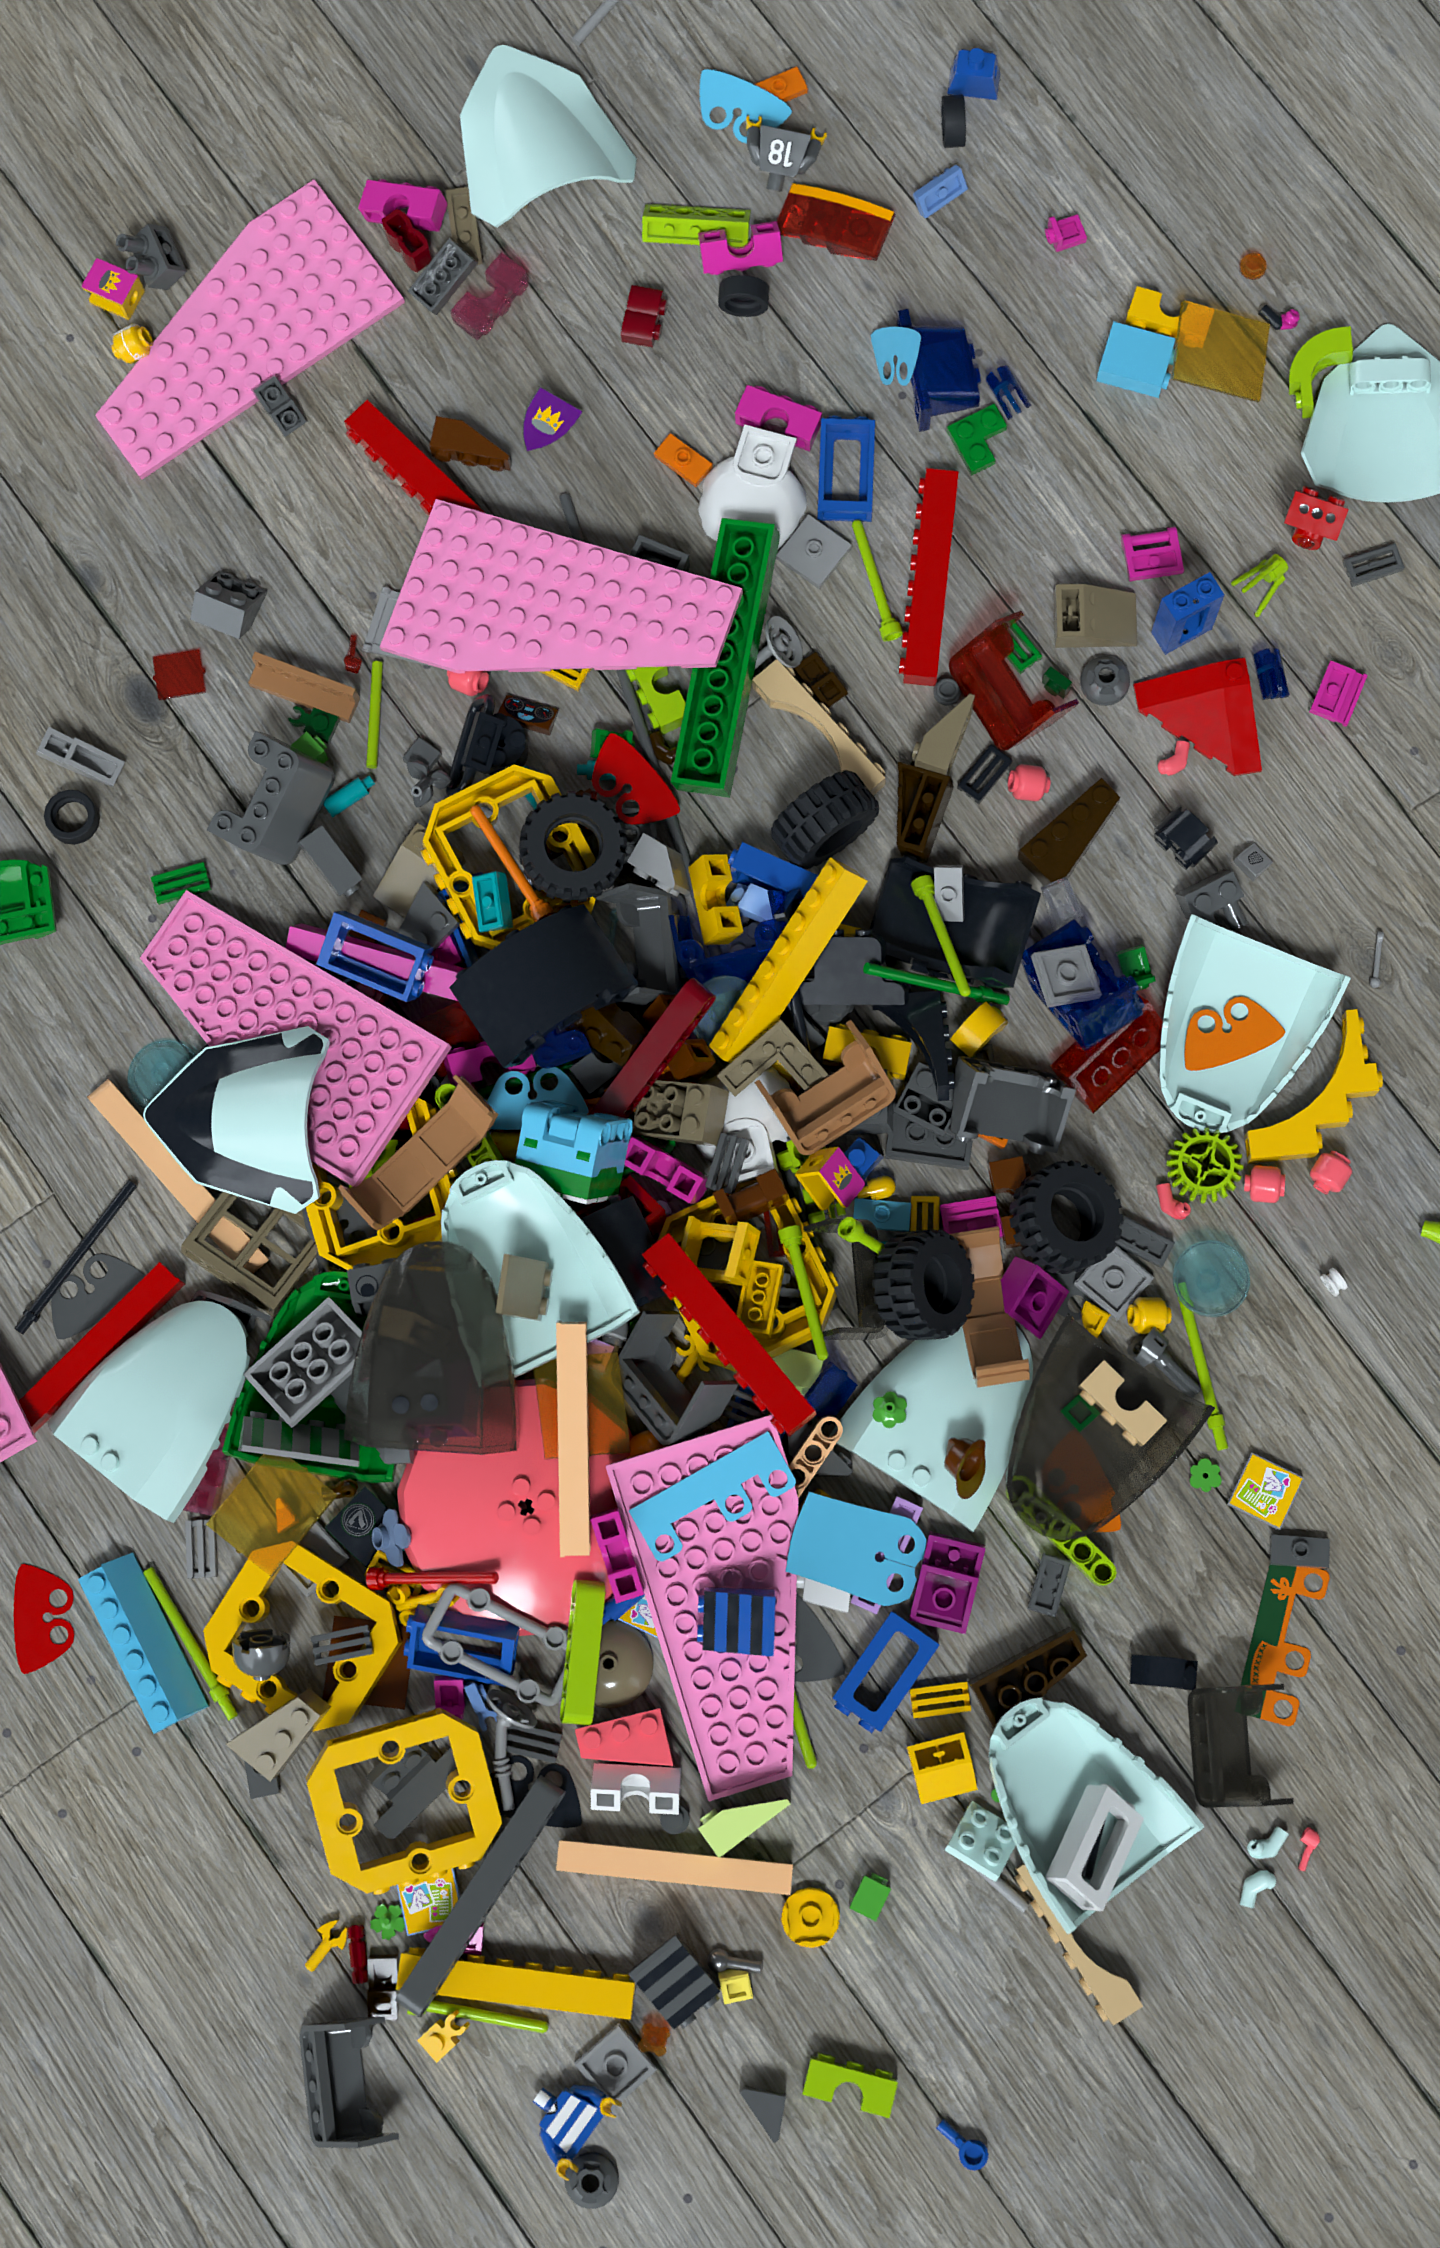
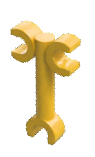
[676,1335,710,1384]
[386,1584,460,1626]

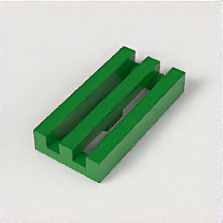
[987,615,1042,674]
[151,862,212,905]

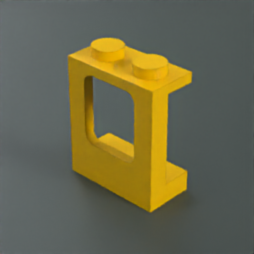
[681,1216,761,1286]

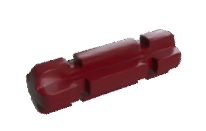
[347,1924,368,1984]

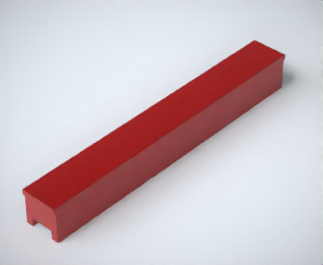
[19,1262,185,1434]

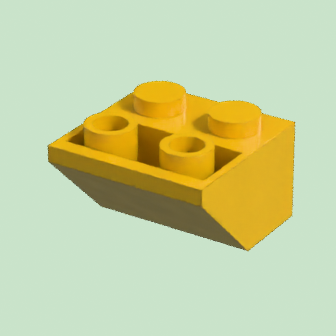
[906,1732,978,1804]

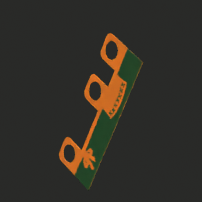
[1234,1565,1329,1726]

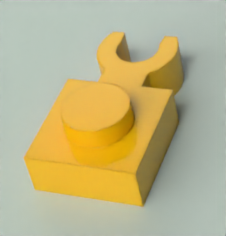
[417,2010,470,2063]

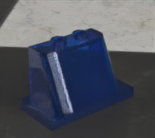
[897,309,981,432]

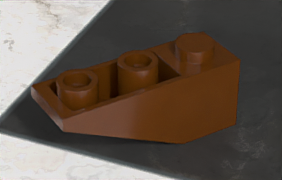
[429,416,512,472]

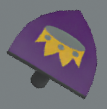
[523,386,582,451]

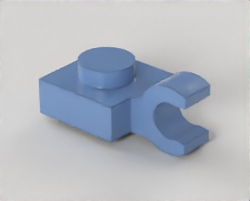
[464,1680,497,1731]

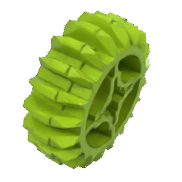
[1166,1127,1244,1204]

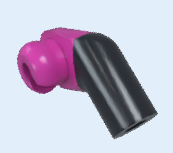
[1258,305,1300,330]

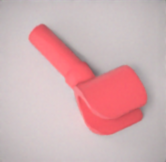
[1298,1827,1320,1871]

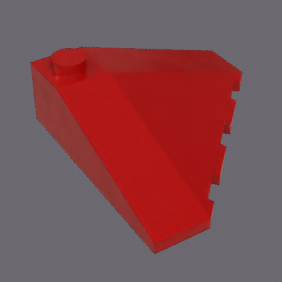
[1133,658,1262,776]

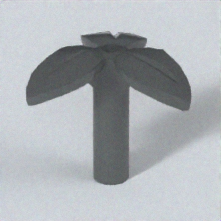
[407,760,451,808]

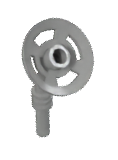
[755,616,802,669]
[486,1689,537,1811]

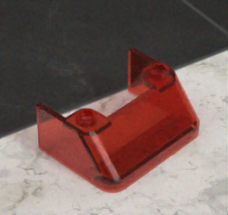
[949,611,1079,750]

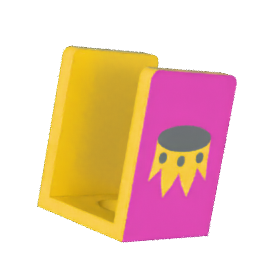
[82,258,145,320]
[795,1147,865,1211]

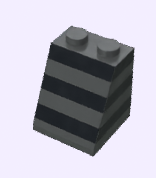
[628,1932,721,2029]

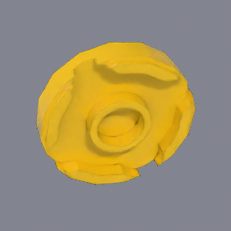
[781,1887,840,1948]

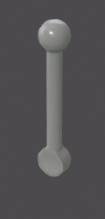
[1369,931,1384,988]

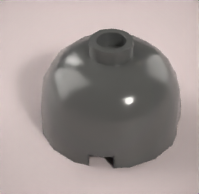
[232,1629,290,1681]

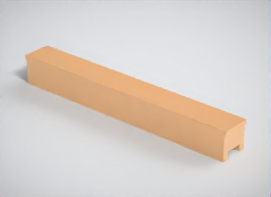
[556,1320,591,1557]
[556,1840,793,1895]

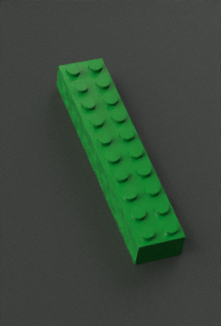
[671,518,780,798]

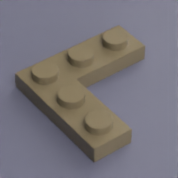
[445,187,528,265]
[716,1020,829,1097]

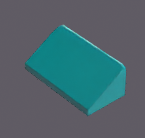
[472,871,513,932]

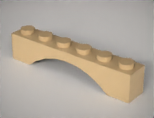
[752,659,886,796]
[1014,1862,1143,2026]

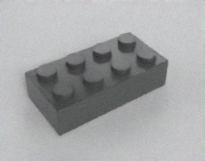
[408,238,478,315]

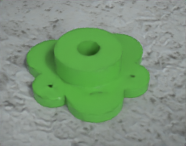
[1190,1458,1222,1492]

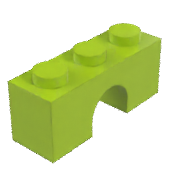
[625,667,686,735]
[802,2053,898,2118]

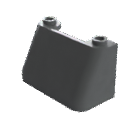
[950,1056,1076,1155]

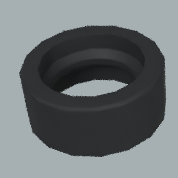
[941,95,966,148]
[718,275,769,317]
[44,789,100,845]

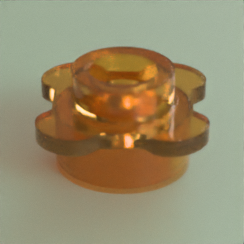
[638,2023,670,2057]

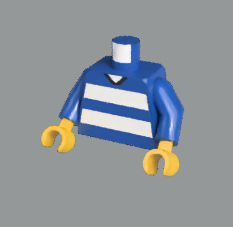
[533,2085,622,2181]

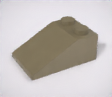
[911,694,975,776]
[373,823,466,919]
[496,1254,553,1321]

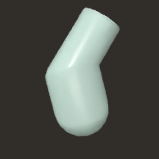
[1247,1826,1289,1859]

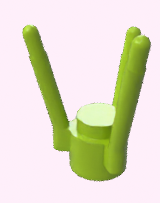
[1231,554,1289,617]

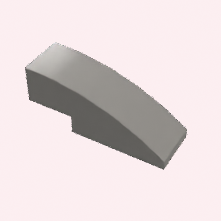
[36,727,125,787]

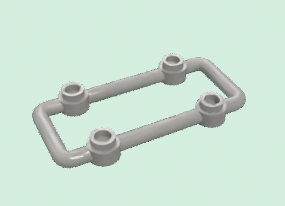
[422,1583,567,1706]

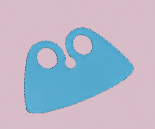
[700,69,792,144]
[871,327,921,386]
[487,1067,589,1130]

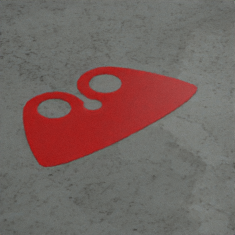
[592,733,680,825]
[14,1564,74,1674]

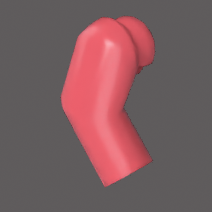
[1158,741,1190,776]
[1156,1183,1191,1220]

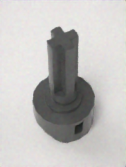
[1127,1326,1201,1400]

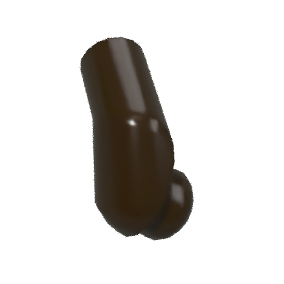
[322,1477,358,1502]

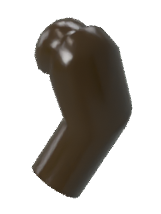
[649,731,677,765]

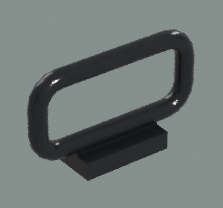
[446,694,505,797]

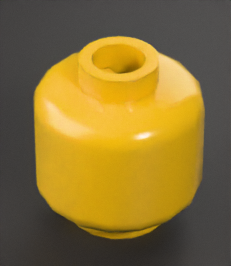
[1127,1297,1172,1334]

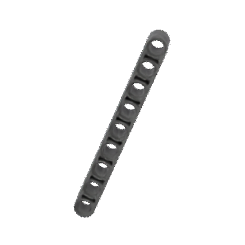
[395,1775,566,2018]

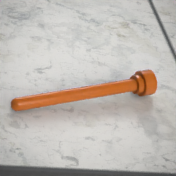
[470,805,554,922]

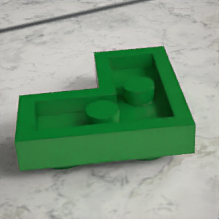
[946,403,1007,476]

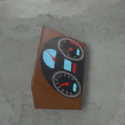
[498,695,559,736]

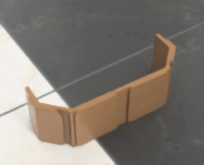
[338,1075,499,1231]
[950,1226,1030,1388]

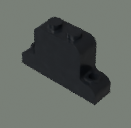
[798,929,909,1005]

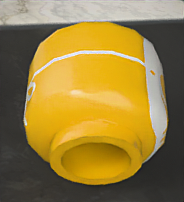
[111,324,153,364]

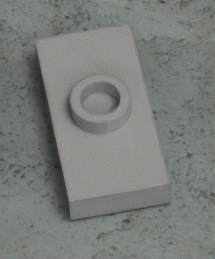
[934,865,964,922]

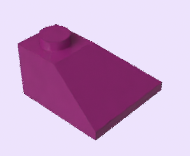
[1001,1256,1069,1340]

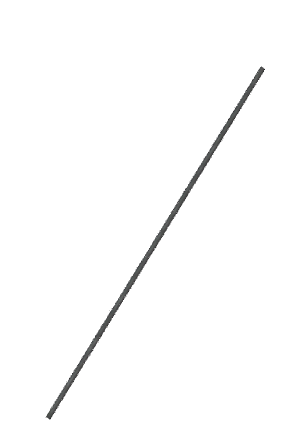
[559,494,839,1310]

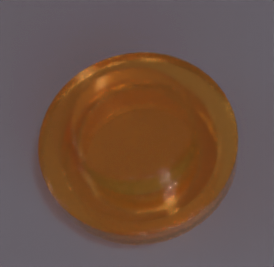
[1240,253,1267,280]

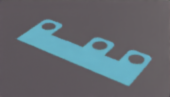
[629,1432,796,1562]

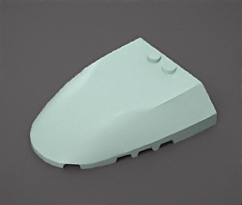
[1159,914,1351,1133]
[441,1160,640,1388]
[47,1300,250,1523]
[829,1325,1033,1533]
[989,1698,1205,1934]

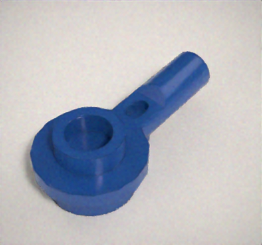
[936,2119,989,2171]

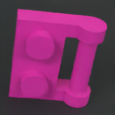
[1121,526,1184,582]

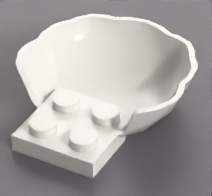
[698,425,807,549]
[696,1066,791,1187]

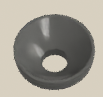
[1080,656,1130,706]
[565,2152,619,2209]

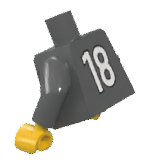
[746,116,827,192]

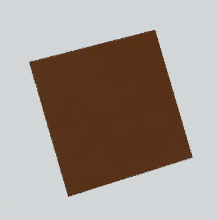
[322,1616,411,1710]

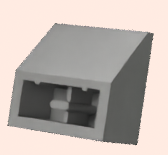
[627,833,691,897]

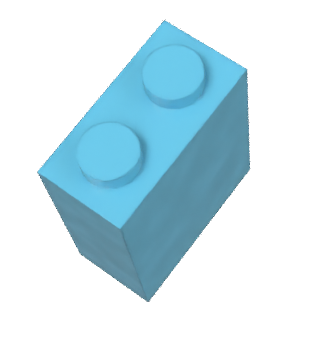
[1096,321,1178,398]

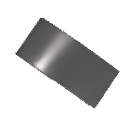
[251,375,307,437]

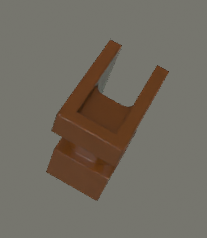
[713,1168,789,1226]

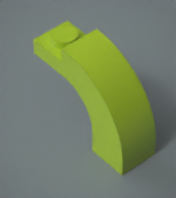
[1289,326,1353,419]

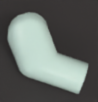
[1239,1870,1276,1908]

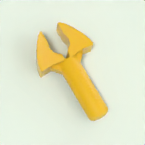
[305,1920,348,1972]

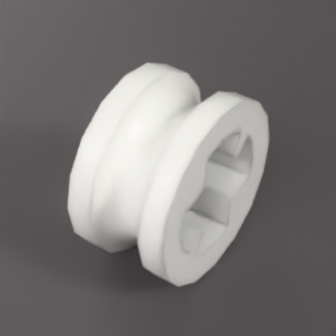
[1320,1268,1348,1297]

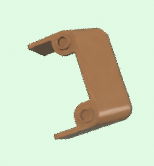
[754,1020,896,1155]

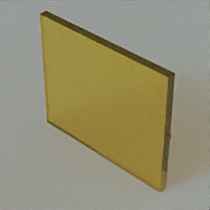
[1171,300,1270,403]
[534,1352,631,1459]
[206,1454,338,1577]

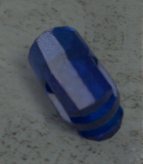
[986,365,1031,420]
[1253,648,1290,700]

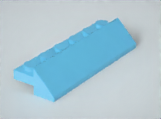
[78,1552,209,1734]

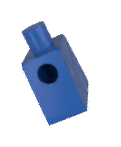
[947,48,1000,100]
[844,1137,884,1181]

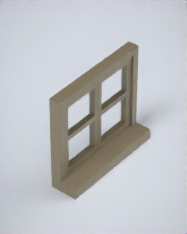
[181,1192,319,1317]

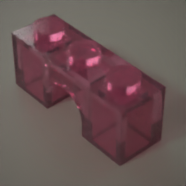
[450,252,528,341]
[183,1429,230,1518]

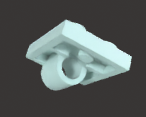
[945,1801,1016,1882]

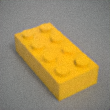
[736,1260,785,1338]

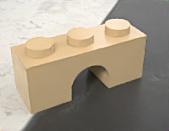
[1078,1360,1167,1446]

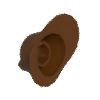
[944,1438,986,1499]

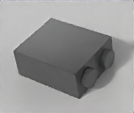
[297,825,362,897]

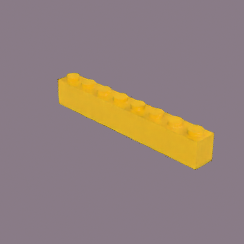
[709,857,868,1063]
[396,1947,636,2020]

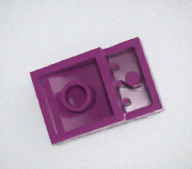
[909,1531,986,1634]

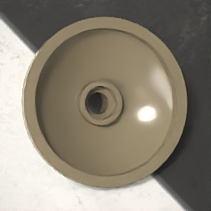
[594,1621,653,1708]

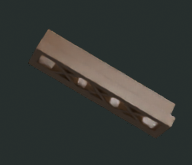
[248,652,360,723]

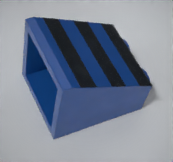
[697,1587,775,1657]

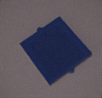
[804,1361,858,1425]

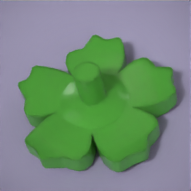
[370,1904,405,1940]

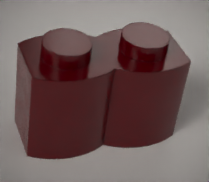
[382,209,432,273]
[620,285,668,348]

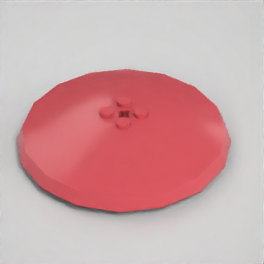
[397,1378,633,1636]

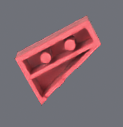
[575,1708,675,1766]

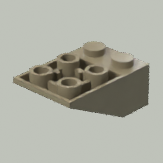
[1053,584,1137,648]
[632,1080,729,1147]

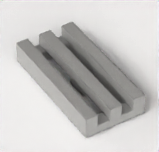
[185,1519,217,1579]

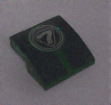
[324,1486,399,1568]

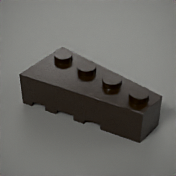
[1018,778,1121,898]

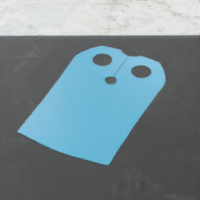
[786,1492,927,1606]

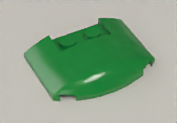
[0,860,57,945]

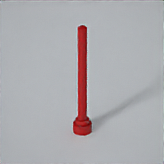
[366,1567,499,1590]

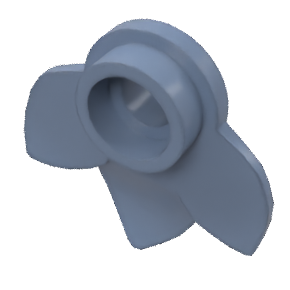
[372,1509,411,1567]

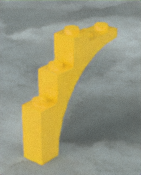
[1244,1009,1383,1164]

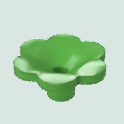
[872,1392,907,1429]

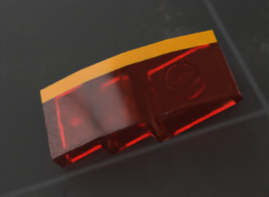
[777,183,896,261]

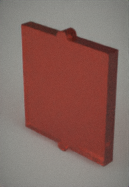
[153,649,206,701]

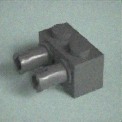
[116,224,187,290]
[1175,869,1248,931]

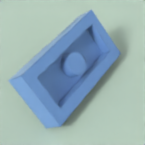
[913,165,968,219]

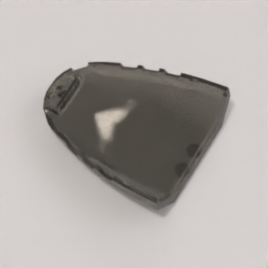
[344,1241,519,1455]
[1006,1313,1215,1540]

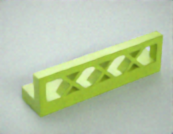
[642,204,751,247]

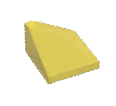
[718,1969,753,2004]

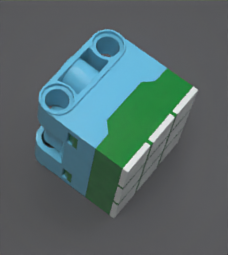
[515,1100,633,1204]

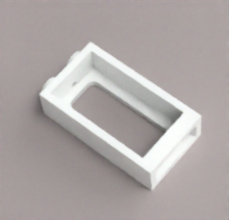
[1045,1783,1144,1911]

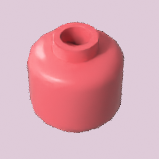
[447,670,489,696]
[1008,764,1051,802]
[1309,1151,1352,1194]
[1244,1165,1286,1203]

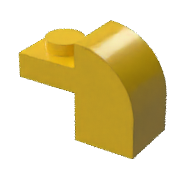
[950,1002,1009,1058]

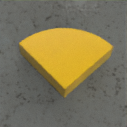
[1081,1301,1110,1340]

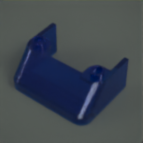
[668,890,787,995]

